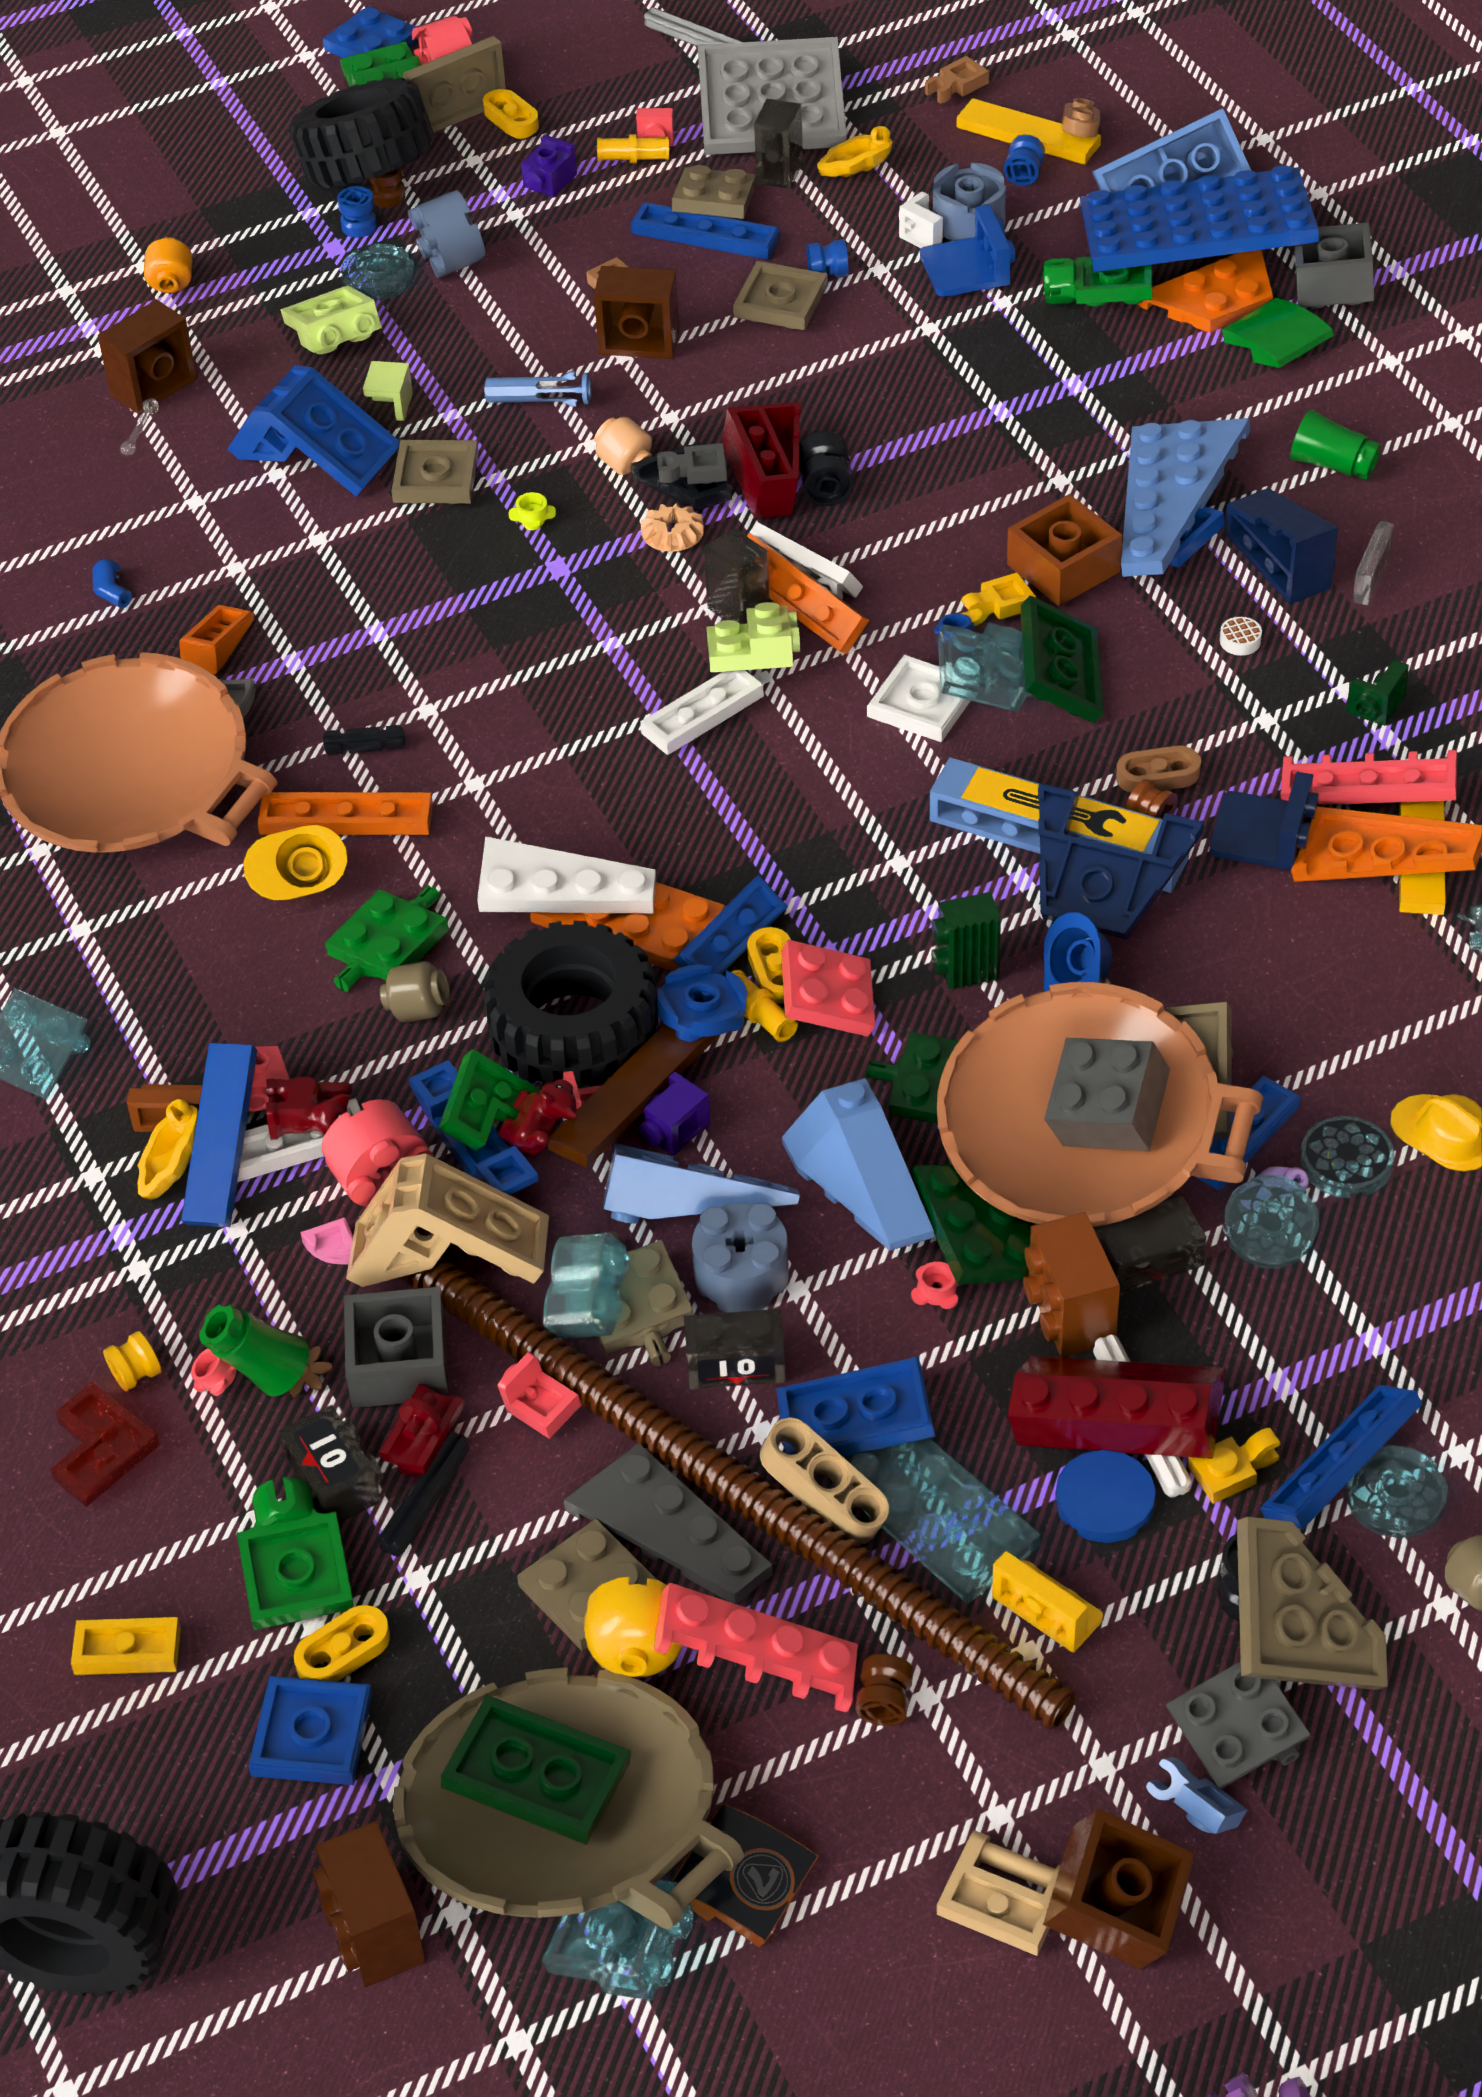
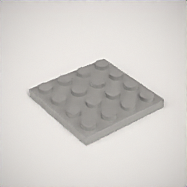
[698,37,847,155]

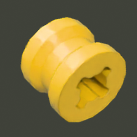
[103,1331,161,1392]

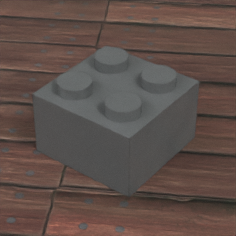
[1294,222,1374,309]
[1044,1037,1170,1151]
[344,1287,449,1408]

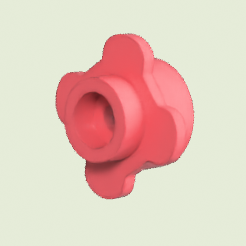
[911,1262,959,1309]
[191,1348,236,1396]

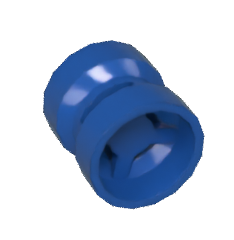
[1003,135,1045,186]
[337,186,377,238]
[806,239,849,278]

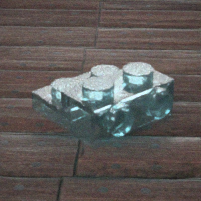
[938,622,1032,712]
[542,1880,694,2001]

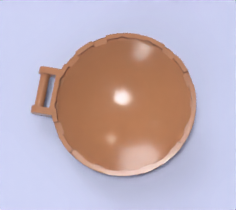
[0,652,277,852]
[937,982,1263,1227]

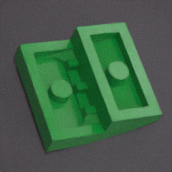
[1222,298,1334,368]

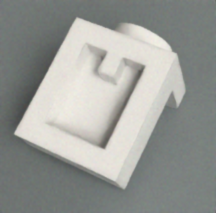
[899,191,943,248]

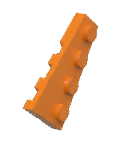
[1291,806,1482,882]

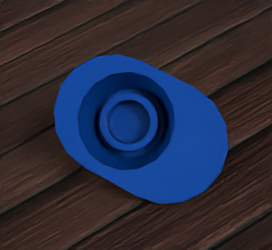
[1043,912,1113,992]

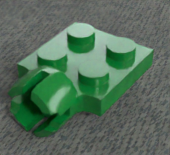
[1043,257,1152,307]
[237,1477,354,1630]

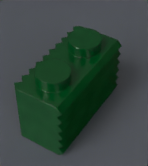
[931,892,1001,991]

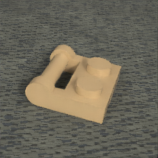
[937,1830,1061,1956]

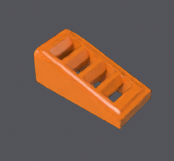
[179,605,254,675]

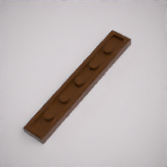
[548,999,720,1168]

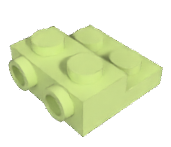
[280,285,382,354]
[706,602,800,672]

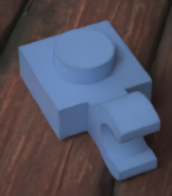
[1146,1757,1248,1834]

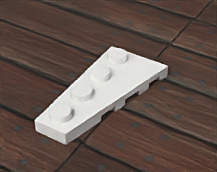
[477,836,656,913]

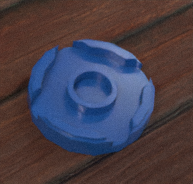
[1055,1450,1156,1543]

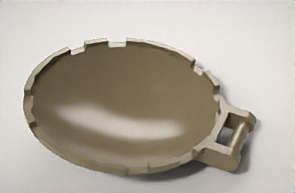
[393,1668,744,1930]

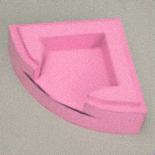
[300,1217,353,1264]

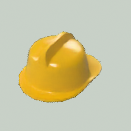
[243,825,347,901]
[1390,1094,1482,1172]

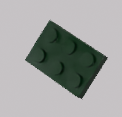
[1021,595,1104,724]
[910,1164,1031,1285]
[441,1695,631,1845]

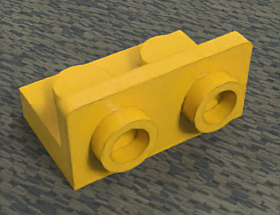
[992,1551,1103,1653]

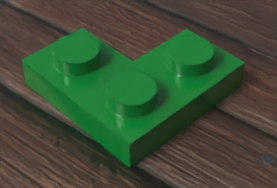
[438,1049,541,1151]

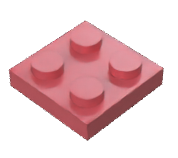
[781,939,875,1037]

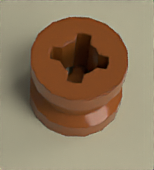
[1125,779,1178,820]

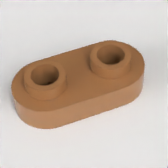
[1062,98,1100,137]
[1116,746,1201,793]

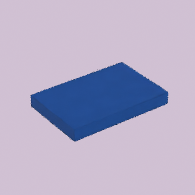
[776,1356,935,1457]

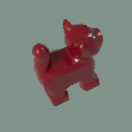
[266,1077,352,1140]
[498,1079,578,1156]

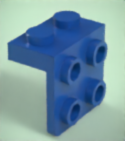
[920,204,1015,297]

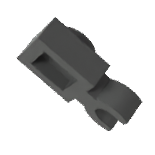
[657,443,727,484]

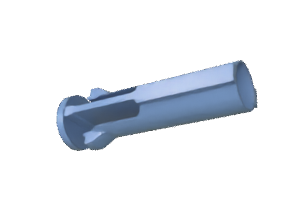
[484,371,592,407]

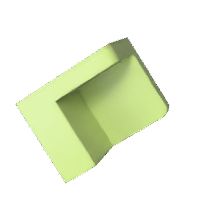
[363,361,413,421]

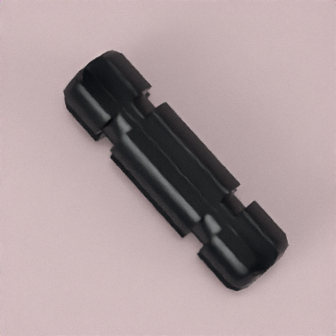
[323,725,406,755]

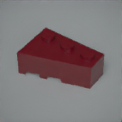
[722,402,801,519]

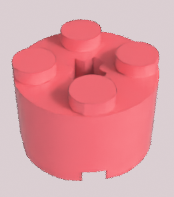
[412,16,472,65]
[322,1099,433,1207]

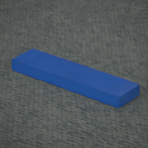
[631,202,780,260]
[181,1043,258,1228]
[1260,1385,1422,1530]

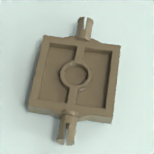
[573,1232,696,1366]

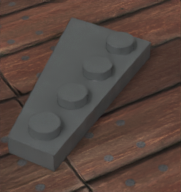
[564,1443,773,1604]

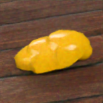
[817,126,893,177]
[138,1099,198,1200]

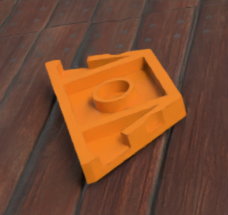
[1138,250,1273,333]

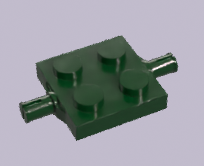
[866,1032,959,1124]

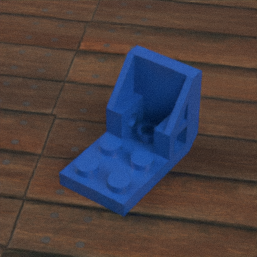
[227,365,400,497]

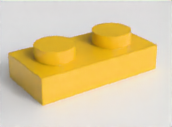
[71,1617,181,1675]

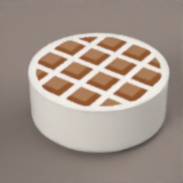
[1220,617,1262,656]

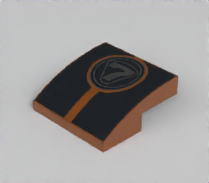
[665,1803,819,1948]

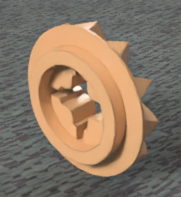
[641,503,704,552]

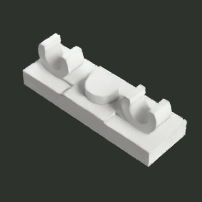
[750,522,863,599]

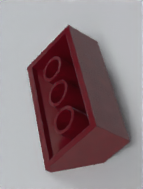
[1007,1356,1226,1459]

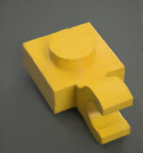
[960,573,1036,626]
[1188,1428,1280,1504]

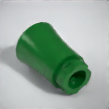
[1290,408,1382,480]
[199,1304,309,1397]

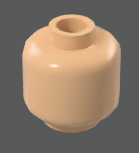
[594,417,652,475]

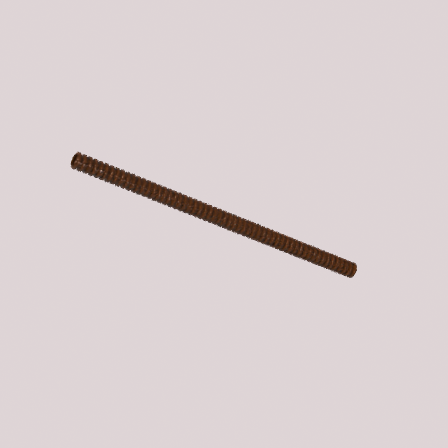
[399,1256,1076,1730]

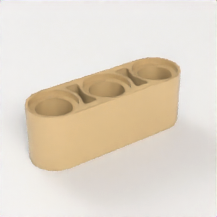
[760,1418,889,1545]

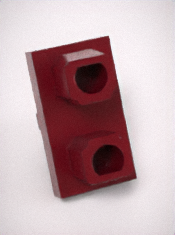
[379,1384,464,1478]

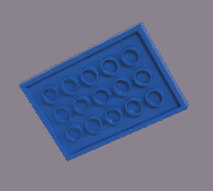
[1080,165,1319,272]

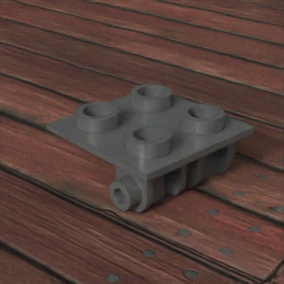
[1165,1661,1311,1790]

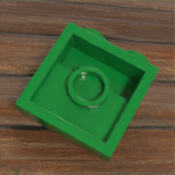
[340,41,422,87]

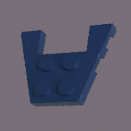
[1038,783,1205,939]

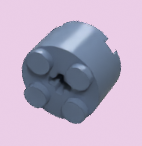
[933,163,1006,241]
[408,190,486,278]
[692,1203,789,1314]

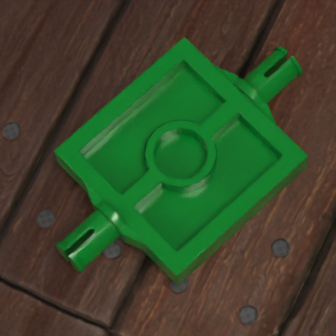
[325,885,449,992]

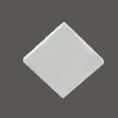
[867,655,978,742]

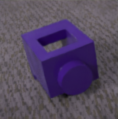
[521,134,577,197]
[639,1072,710,1156]

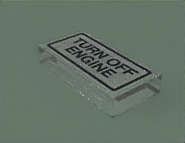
[1353,521,1394,606]

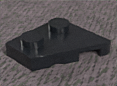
[631,442,732,511]

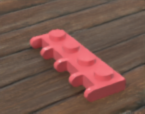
[1281,750,1457,805]
[654,1583,858,1713]

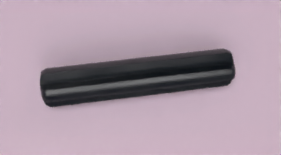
[378,1431,469,1557]

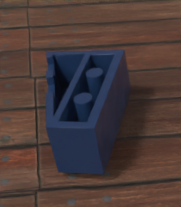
[1225,488,1338,604]

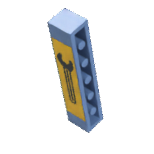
[930,757,1190,893]

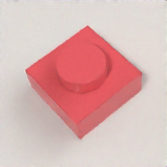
[636,108,674,147]

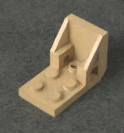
[346,1153,549,1287]

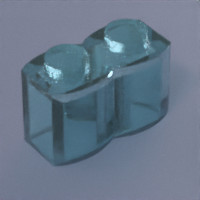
[544,1233,629,1339]

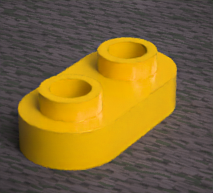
[483,89,539,139]
[747,927,791,1004]
[294,1605,390,1682]

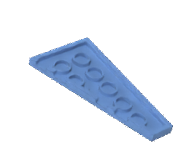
[1121,418,1250,577]

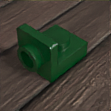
[1347,659,1409,726]

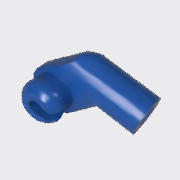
[92,558,132,609]

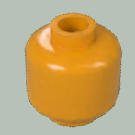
[144,237,193,293]

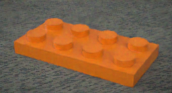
[530,882,725,971]

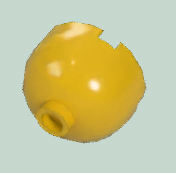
[584,1577,683,1678]

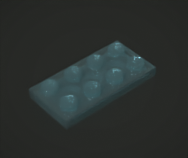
[829,1438,1041,1604]

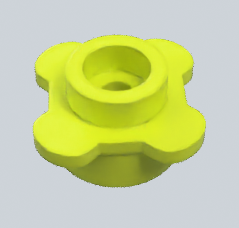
[509,492,556,530]

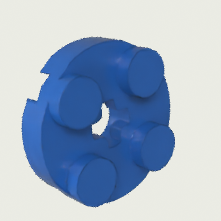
[657,964,747,1042]

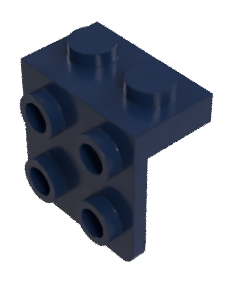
[1209,772,1319,871]

